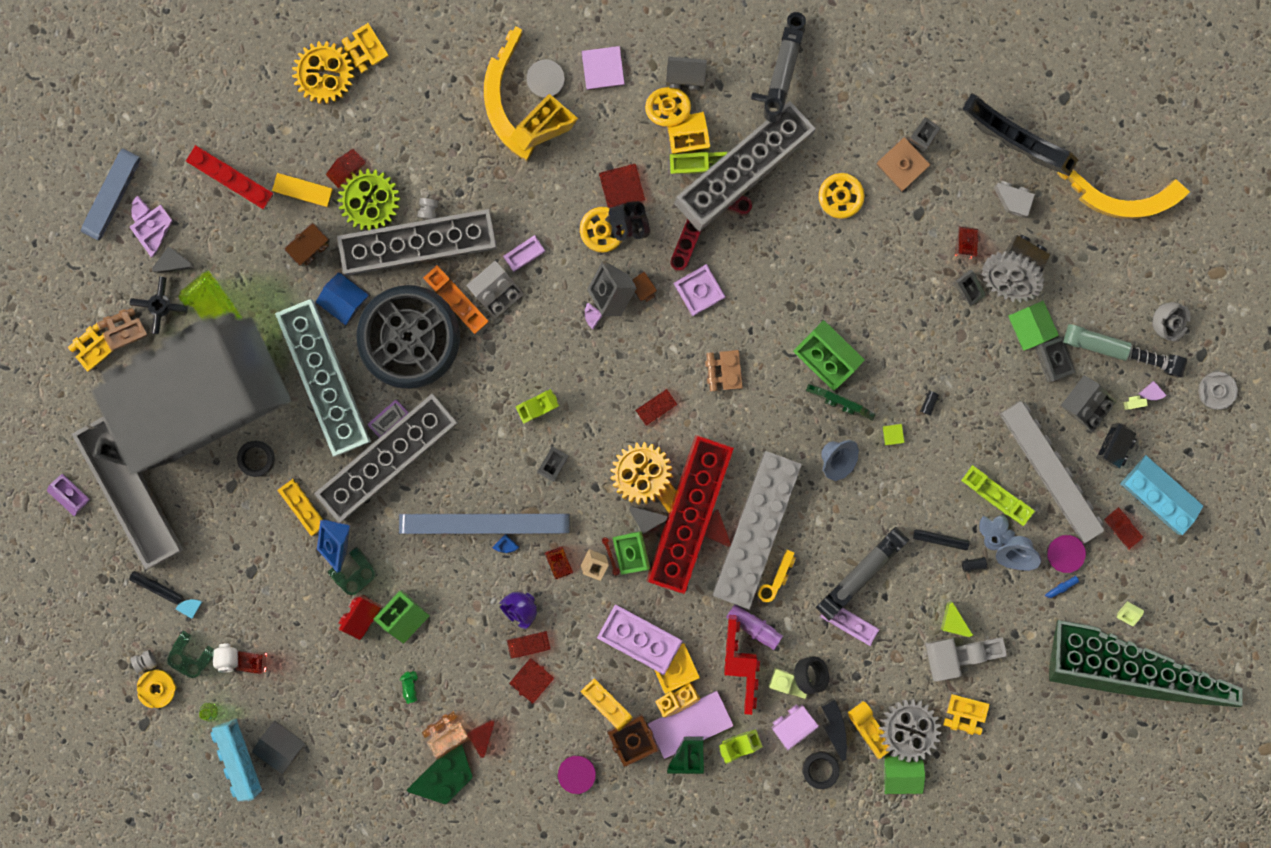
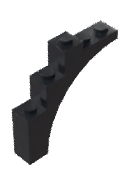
[962,93,1079,176]

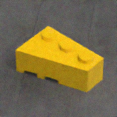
[510,94,579,151]

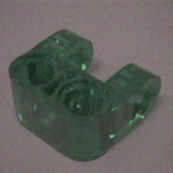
[327,546,377,595]
[167,630,214,678]

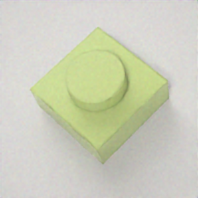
[1124,396,1148,410]
[1117,601,1144,626]

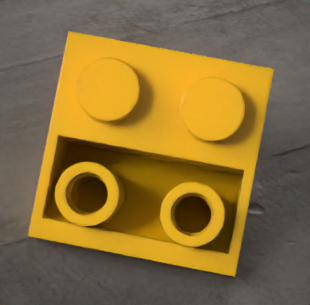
[666,112,710,154]

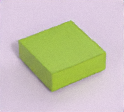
[882,424,904,445]

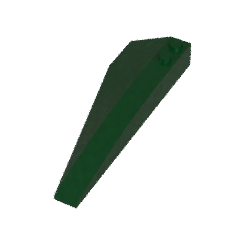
[1049,620,1243,707]

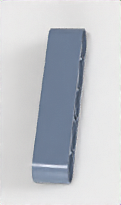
[81,149,141,241]

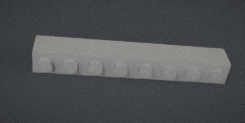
[999,401,1104,543]

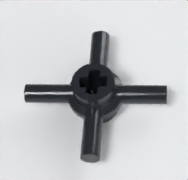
[130,276,189,334]

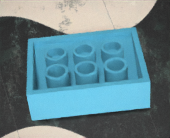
[211,719,262,801]

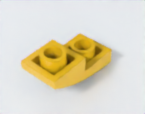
[655,683,701,718]

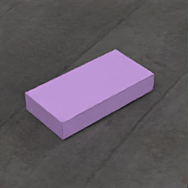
[503,235,546,272]

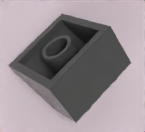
[666,56,707,91]
[587,261,636,316]

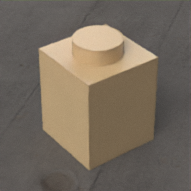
[581,549,609,581]

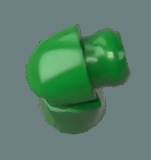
[399,671,418,704]

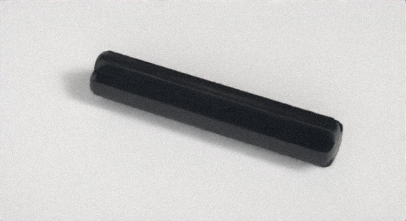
[913,529,970,550]
[129,571,183,605]

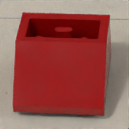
[338,594,382,640]

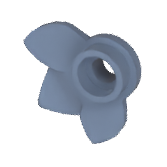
[979,514,1015,550]

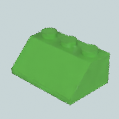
[793,320,865,391]

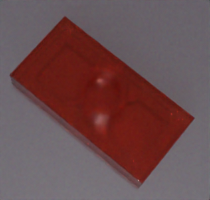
[635,389,678,426]

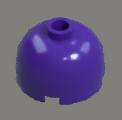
[499,592,537,629]

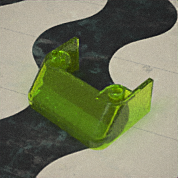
[178,270,243,320]

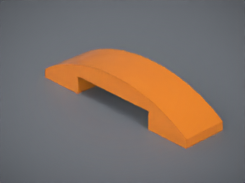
[423,265,489,334]

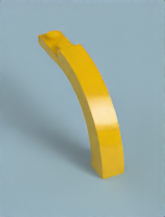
[484,26,535,162]
[1057,169,1190,219]

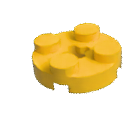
[137,669,177,708]

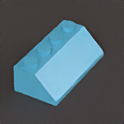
[1120,455,1203,535]

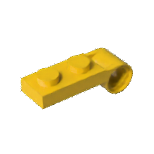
[757,549,796,602]
[847,701,890,759]

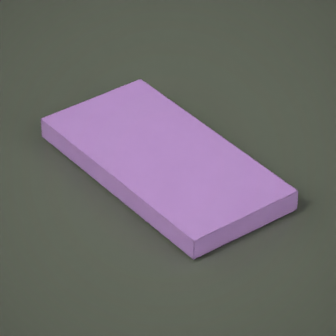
[597,604,683,675]
[648,691,733,759]

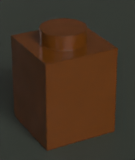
[632,272,657,303]

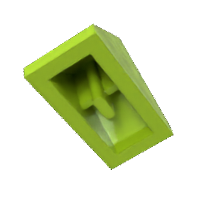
[941,601,972,637]

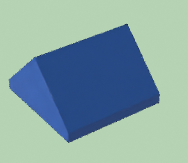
[316,272,369,325]
[317,520,350,572]

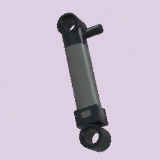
[751,12,806,123]
[815,526,909,621]

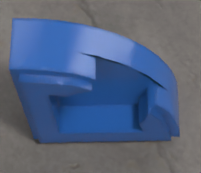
[492,534,519,553]

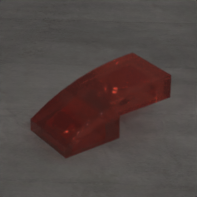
[1104,507,1144,550]
[506,631,551,659]

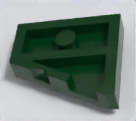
[667,737,704,774]

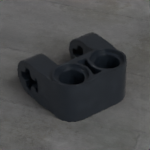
[608,201,650,241]

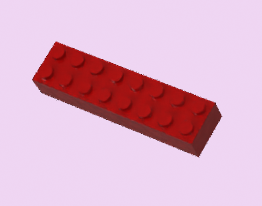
[646,435,734,594]

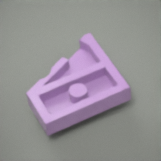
[130,205,173,257]

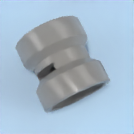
[417,198,439,220]
[131,650,157,675]

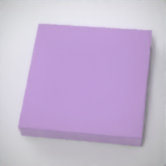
[582,46,624,90]
[673,264,726,317]

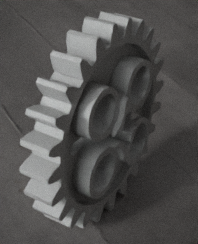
[982,251,1045,302]
[879,699,942,762]

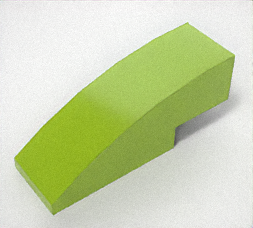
[669,152,728,174]

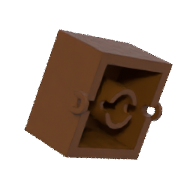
[284,223,330,266]
[607,713,659,767]

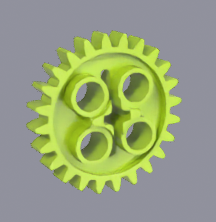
[337,169,400,231]

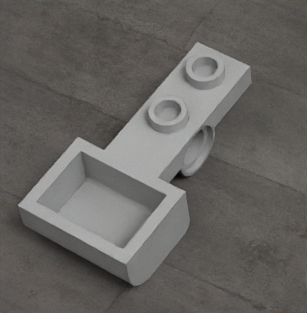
[925,637,1007,681]

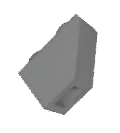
[994,181,1035,218]

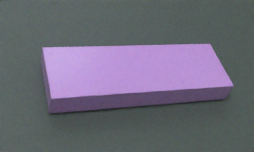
[820,608,880,646]

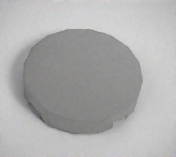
[526,59,565,98]
[1198,372,1238,410]

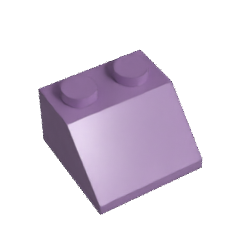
[772,704,818,750]

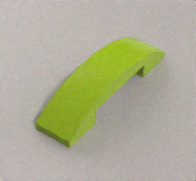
[961,465,1035,526]

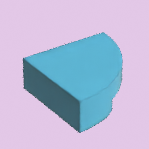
[176,599,202,619]

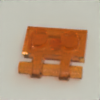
[421,711,470,759]

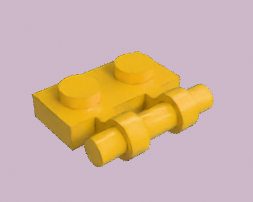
[341,23,389,73]
[68,323,114,372]
[943,694,989,735]

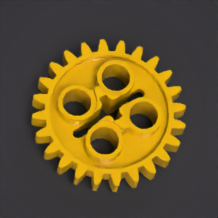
[292,41,355,104]
[611,442,673,505]

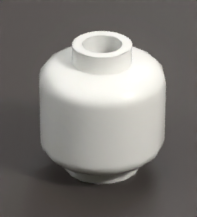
[213,643,238,673]

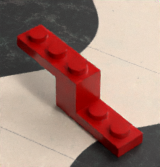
[186,145,274,210]
[724,615,760,715]

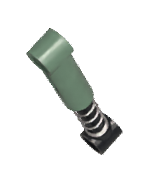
[1063,324,1188,378]

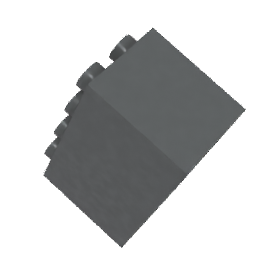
[91,312,291,475]

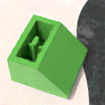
[374,590,430,644]

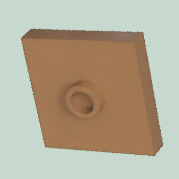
[876,137,930,191]

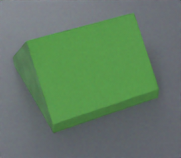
[1008,300,1059,351]
[612,531,650,575]
[884,755,925,794]

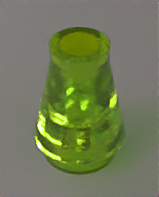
[199,703,218,722]

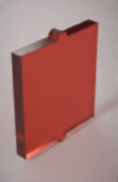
[509,658,554,704]

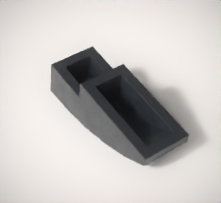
[820,698,847,762]

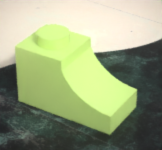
[769,668,811,699]

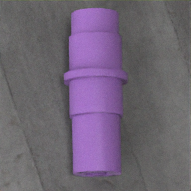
[726,604,783,650]

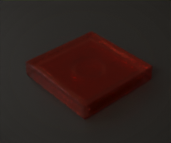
[599,163,645,208]

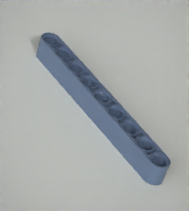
[399,514,570,534]

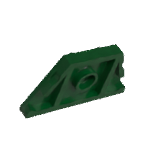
[805,384,876,421]
[406,737,473,805]

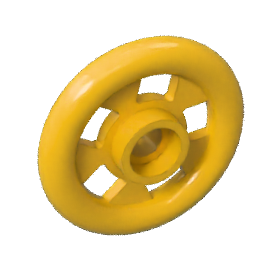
[645,87,691,127]
[819,173,864,219]
[580,207,625,253]

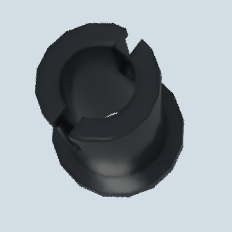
[920,390,940,416]
[961,557,987,573]

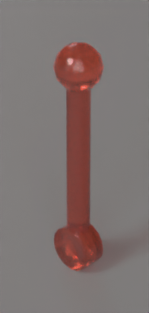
[601,537,620,575]

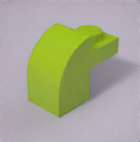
[516,389,559,424]
[719,729,763,763]

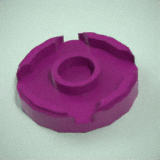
[1047,535,1086,573]
[558,755,596,794]

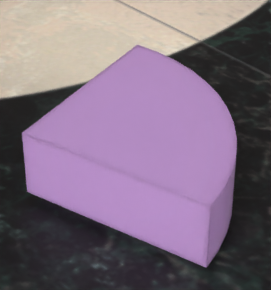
[131,196,151,222]
[585,303,602,329]
[1139,381,1166,400]

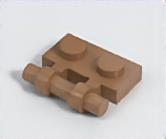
[97,308,147,352]
[705,350,742,391]

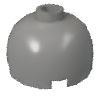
[1152,302,1191,341]

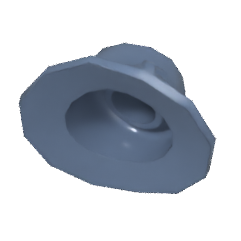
[821,440,859,481]
[995,536,1042,571]

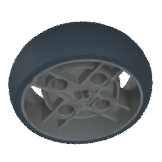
[356,285,460,389]

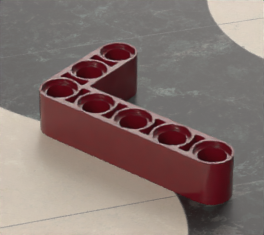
[670,196,752,272]

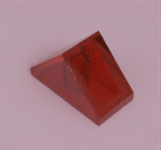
[325,149,366,189]
[954,226,978,258]
[704,509,731,547]
[544,545,573,580]
[236,651,267,674]
[467,718,496,758]

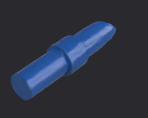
[1044,576,1079,598]

